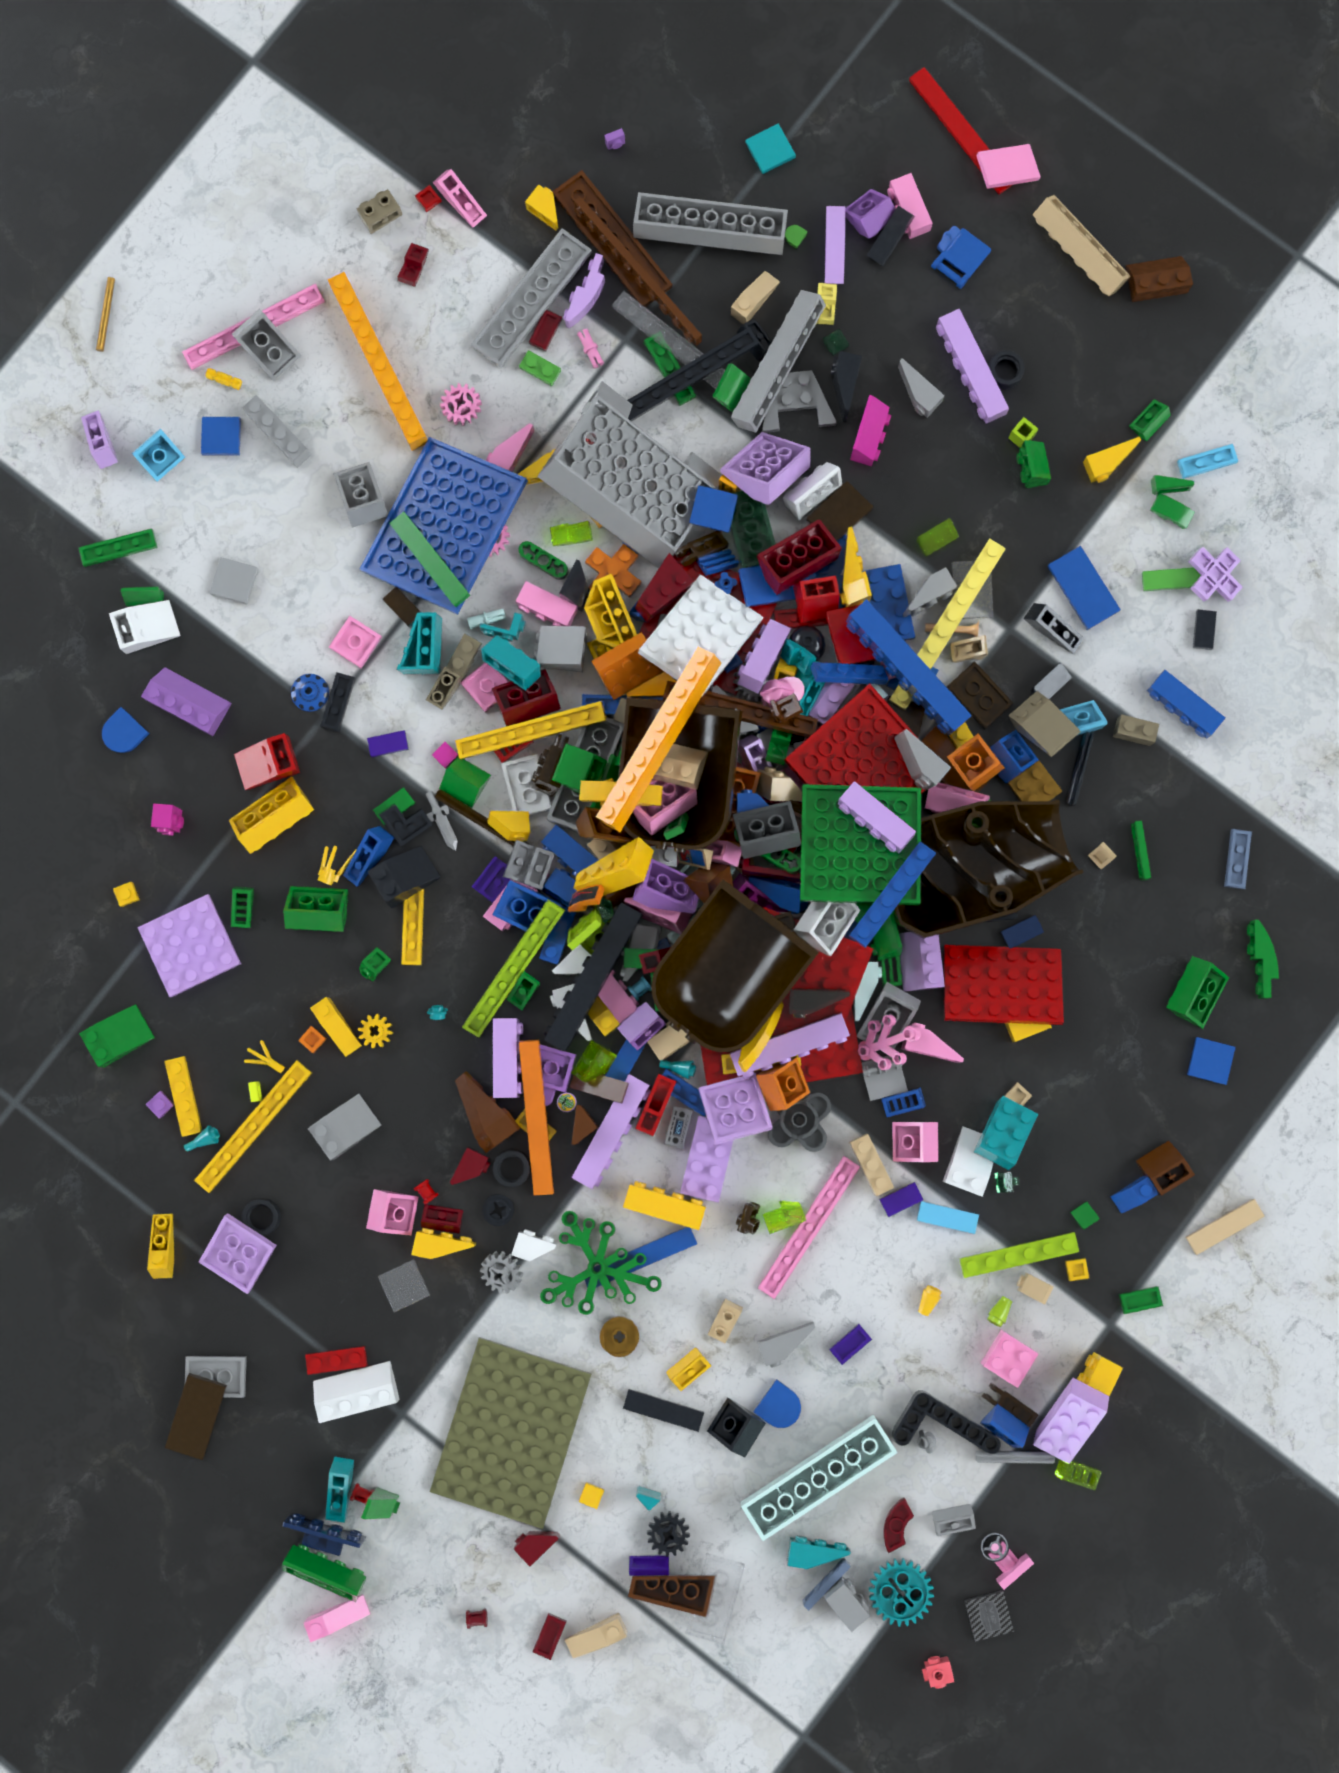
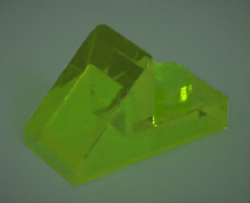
[762,1201,807,1234]

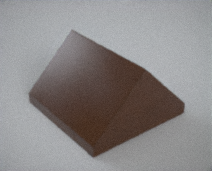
[683,862,733,903]
[572,1105,599,1145]

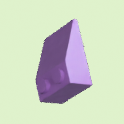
[633,859,699,914]

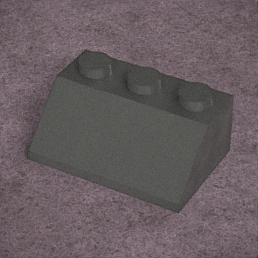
[733,801,801,859]

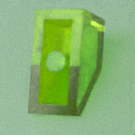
[571,1040,617,1083]

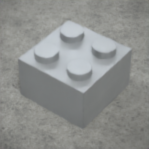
[824,1576,870,1632]

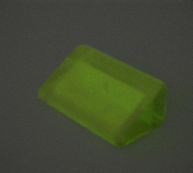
[916,518,959,556]

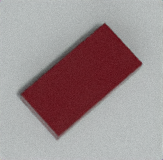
[529,310,562,352]
[533,1613,567,1660]

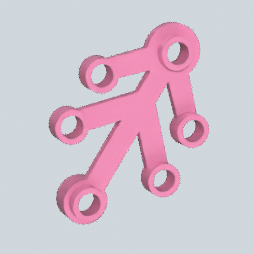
[858,1015,921,1070]

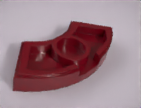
[883,1497,914,1553]

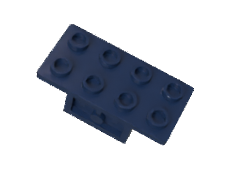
[282,1513,366,1556]

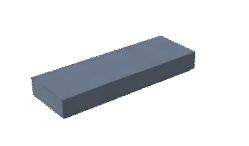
[1224,829,1252,889]
[803,1558,851,1611]

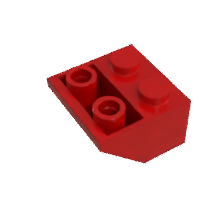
[793,576,840,623]

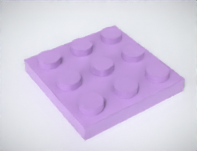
[699,1073,773,1145]
[199,1213,277,1294]

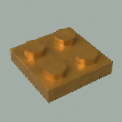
[1008,761,1062,801]

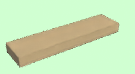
[1185,1199,1265,1255]

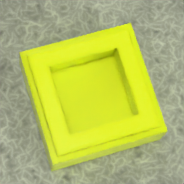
[248,1082,263,1102]

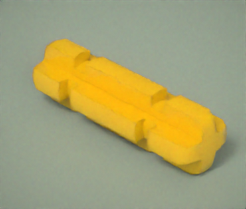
[205,368,242,390]

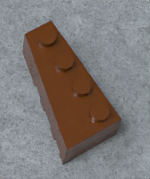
[628,1575,717,1617]

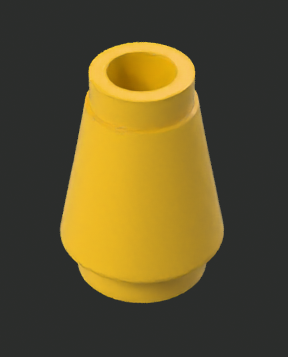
[918,1285,942,1316]

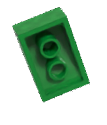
[79,1004,155,1068]

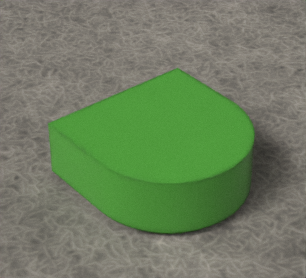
[785,225,808,249]

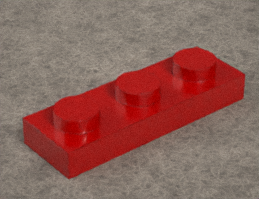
[305,1346,368,1375]

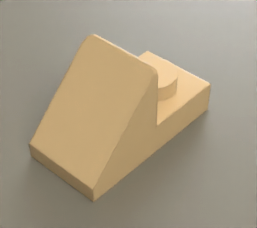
[950,635,988,663]

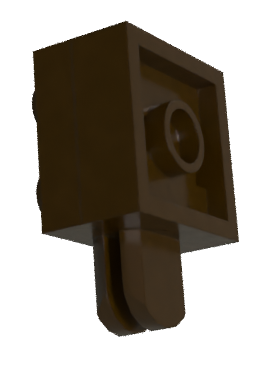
[530,733,569,797]

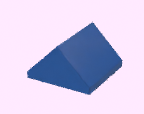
[980,1404,1030,1448]

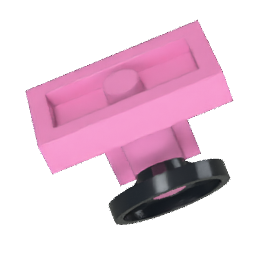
[981,1533,1034,1590]

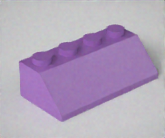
[141,668,232,736]

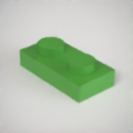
[519,350,561,386]

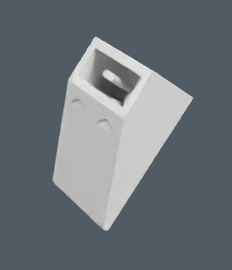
[109,600,181,654]

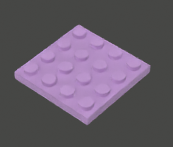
[138,894,241,997]

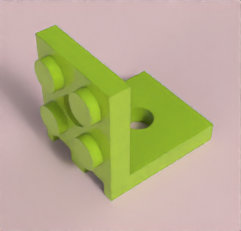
[567,905,611,955]

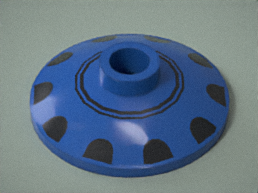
[291,674,329,712]

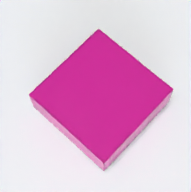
[432,742,459,769]

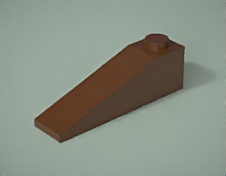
[455,1071,520,1153]

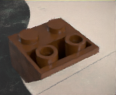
[1136,1140,1195,1196]

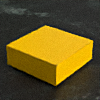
[1065,1258,1089,1281]
[579,1482,605,1509]

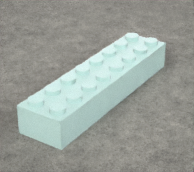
[740,1415,898,1541]

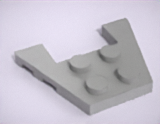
[762,370,836,433]

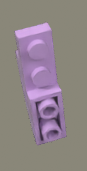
[563,253,605,328]

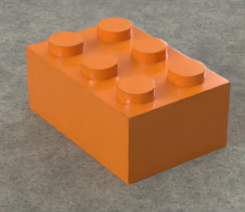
[591,632,663,700]

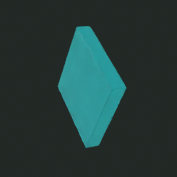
[745,123,796,174]

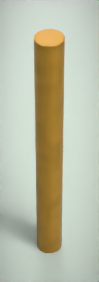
[96,277,115,352]

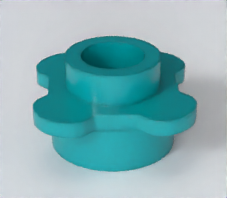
[427,1005,448,1020]

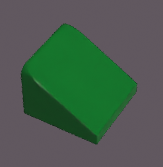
[1070,1201,1100,1230]

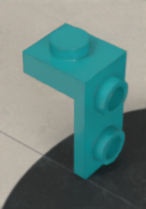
[479,613,526,641]

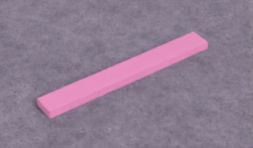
[182,283,325,370]
[758,1156,860,1299]

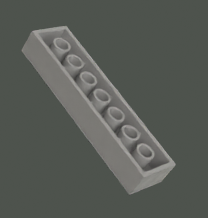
[633,192,788,255]

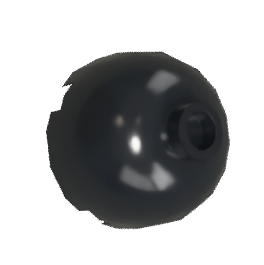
[789,625,826,661]

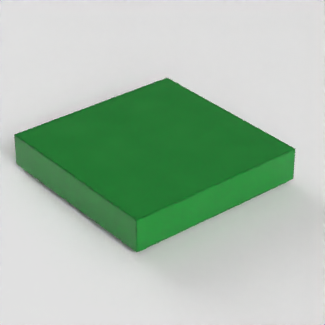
[712,364,751,413]

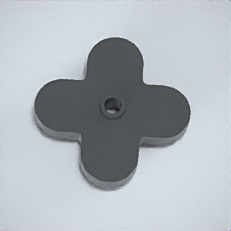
[768,1093,831,1152]

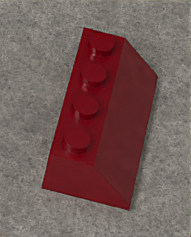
[757,519,842,595]

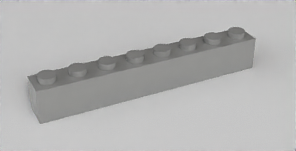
[731,290,826,433]

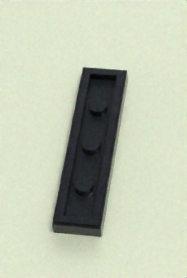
[623,1389,704,1432]

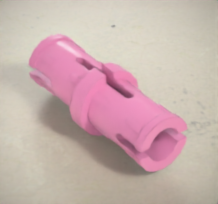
[577,329,604,368]

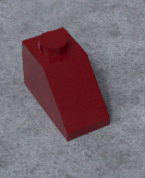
[450,1147,491,1185]
[514,1531,560,1567]

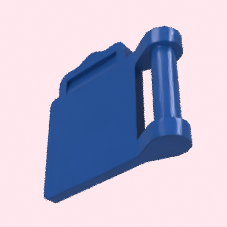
[931,226,991,289]

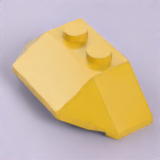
[584,574,637,648]

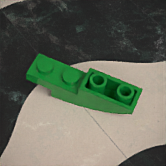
[1247,920,1279,999]

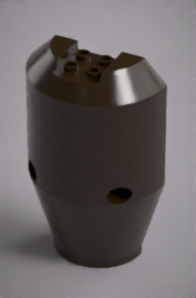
[893,799,1083,939]

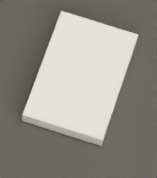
[501,754,551,816]

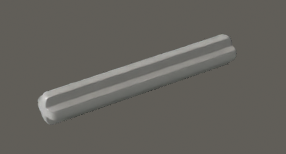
[976,1451,1055,1464]

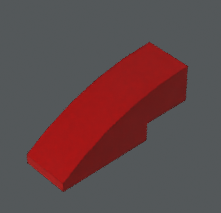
[635,1074,676,1137]

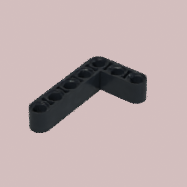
[892,1390,1001,1454]

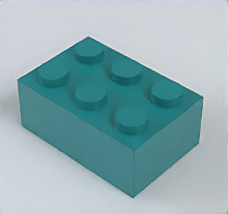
[974,1096,1038,1170]

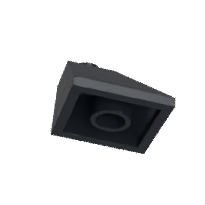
[559,559,590,612]

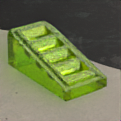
[1055,1459,1102,1490]

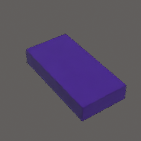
[367,730,409,758]
[879,1182,923,1217]
[829,1324,872,1365]
[629,1555,669,1576]

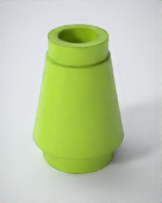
[987,1296,1012,1327]

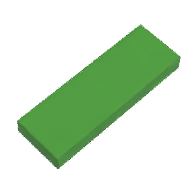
[1142,567,1201,592]

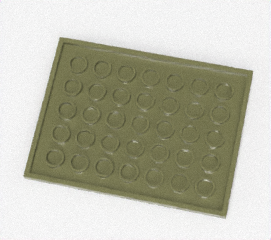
[430,1337,592,1529]

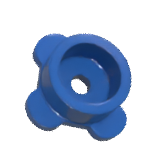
[714,572,737,594]

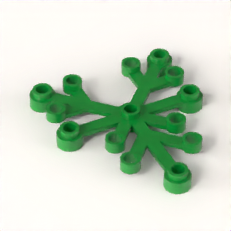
[540,1211,662,1315]

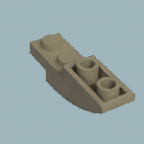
[426,633,482,710]

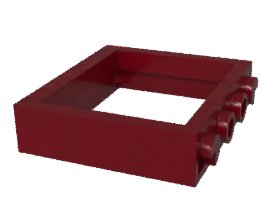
[739,796,802,883]

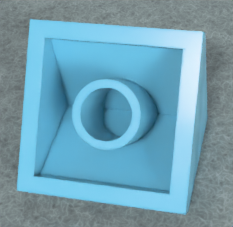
[132,429,185,482]
[1060,700,1107,736]

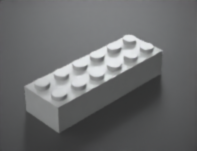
[547,717,624,833]

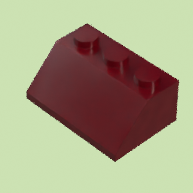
[492,669,561,726]

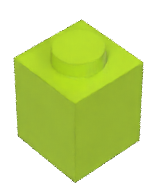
[1008,417,1038,448]

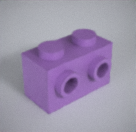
[617,1002,666,1051]

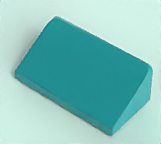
[636,1486,661,1511]

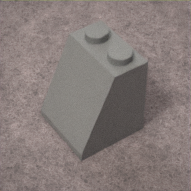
[533,626,587,673]

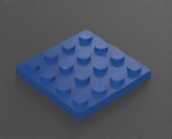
[836,564,916,641]

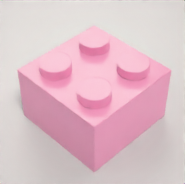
[981,1330,1038,1388]

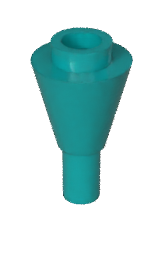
[659,1060,696,1080]
[184,1126,220,1152]

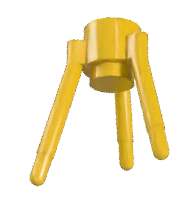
[317,846,357,886]

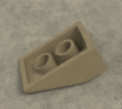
[1009,691,1081,757]

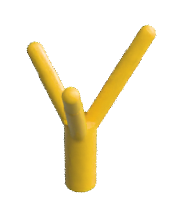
[244,1040,285,1074]

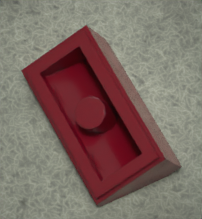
[421,1204,463,1234]

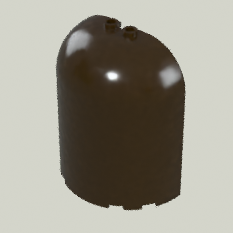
[618,697,742,852]
[651,879,819,1052]

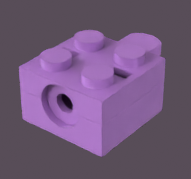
[540,1045,577,1106]

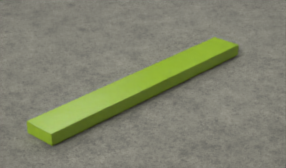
[462,899,565,1038]

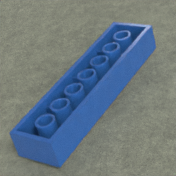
[846,599,972,736]

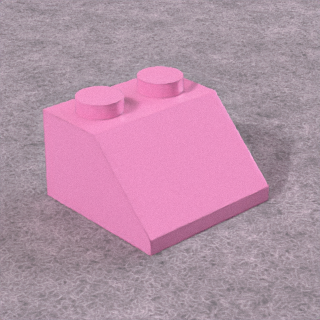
[892,1122,938,1162]
[366,1189,419,1236]

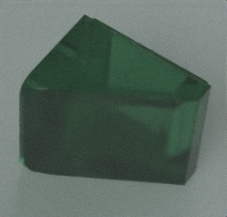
[597,897,614,923]

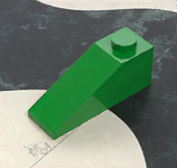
[361,1487,401,1520]

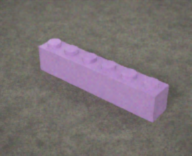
[936,309,1009,424]
[730,1012,850,1078]
[572,1074,651,1189]

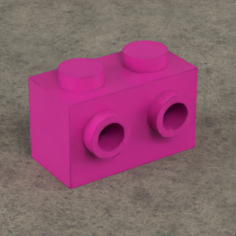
[151,804,184,836]

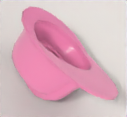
[760,676,804,707]

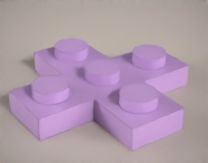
[1188,547,1242,602]

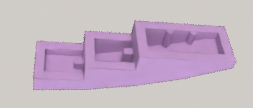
[825,206,845,284]

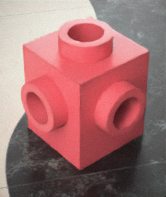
[922,1656,954,1689]

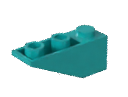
[787,1535,851,1569]

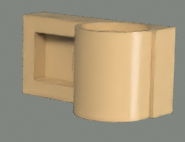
[708,1299,743,1343]

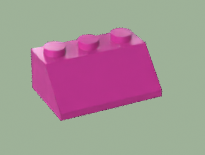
[850,395,891,466]

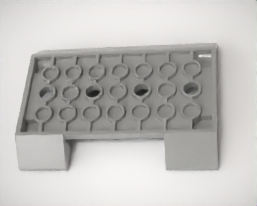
[537,381,721,568]

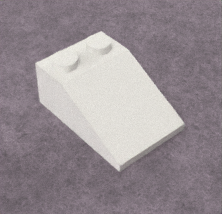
[942,1126,994,1197]

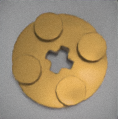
[600,1316,639,1357]

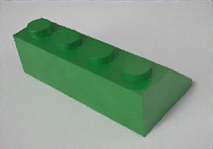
[282,1544,366,1603]

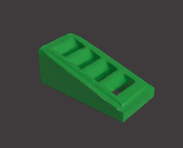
[1151,475,1195,495]
[231,887,254,928]

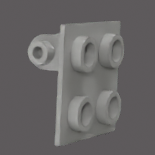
[862,1056,908,1101]

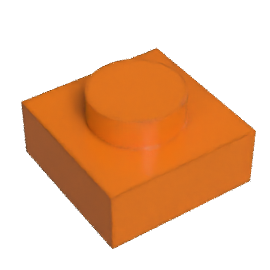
[298,1026,327,1053]

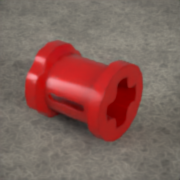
[414,1179,439,1205]
[350,1483,374,1506]

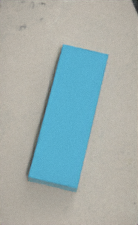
[1177,444,1238,479]
[917,1201,979,1234]

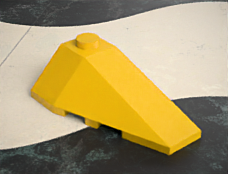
[840,527,872,607]

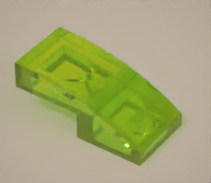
[550,521,593,546]

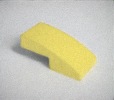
[816,283,837,325]

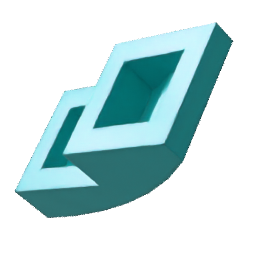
[780,639,816,675]

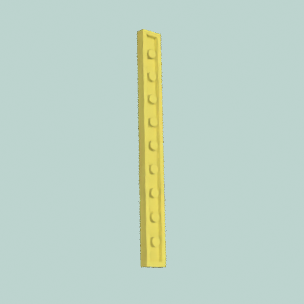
[889,538,1006,710]

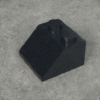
[707,1397,766,1457]

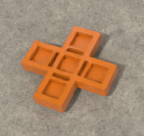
[585,544,642,598]

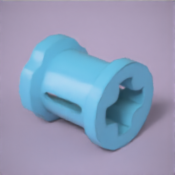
[627,976,652,1001]

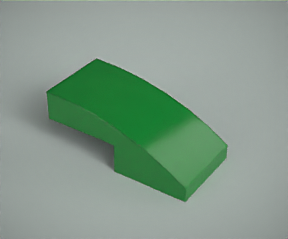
[1150,493,1195,529]
[765,729,792,765]

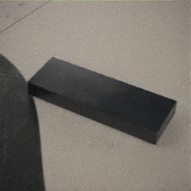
[867,205,915,266]
[320,672,356,732]

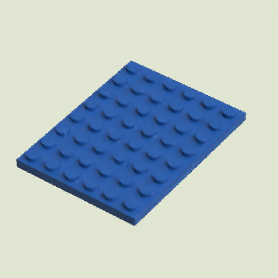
[360,437,528,615]

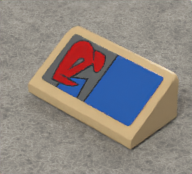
[677,848,713,870]

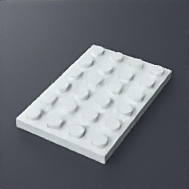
[638,575,763,697]

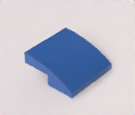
[689,485,738,533]

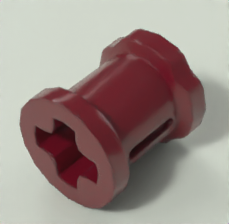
[466,1608,488,1629]

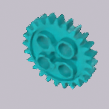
[868,1558,934,1627]

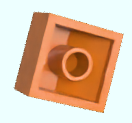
[947,734,1005,791]
[756,1057,810,1111]

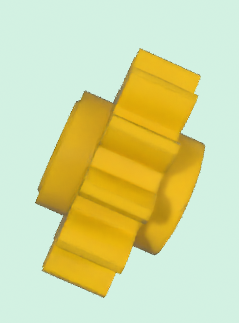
[358,1014,393,1048]

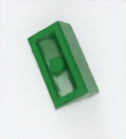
[1129,399,1171,441]
[121,587,164,607]

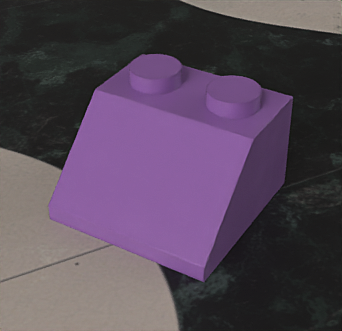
[845,189,896,238]

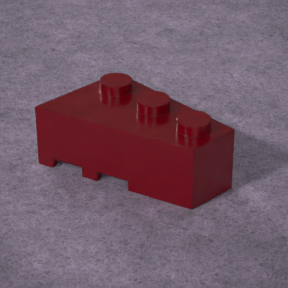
[635,553,694,622]

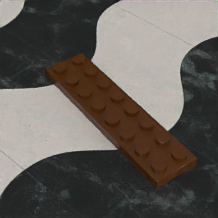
[552,170,672,309]

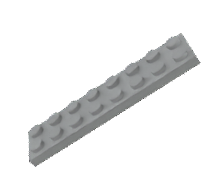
[471,228,592,368]

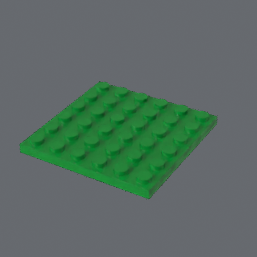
[800,784,921,905]

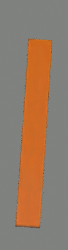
[519,1040,554,1195]

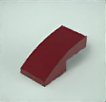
[397,243,429,287]

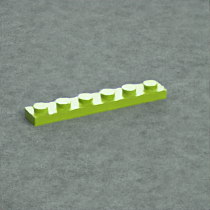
[959,1232,1079,1278]

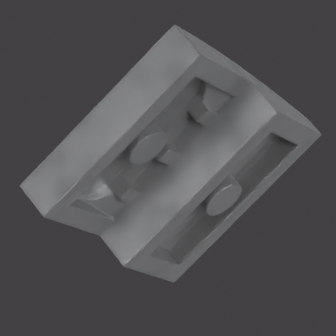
[503,840,555,890]

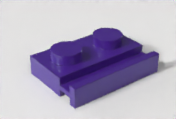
[472,856,510,903]

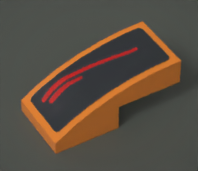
[567,885,605,912]

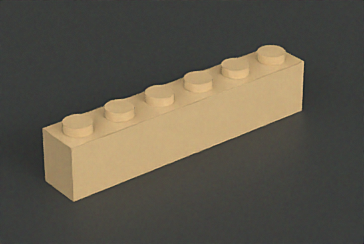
[1033,195,1131,296]

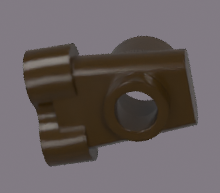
[736,1202,760,1235]

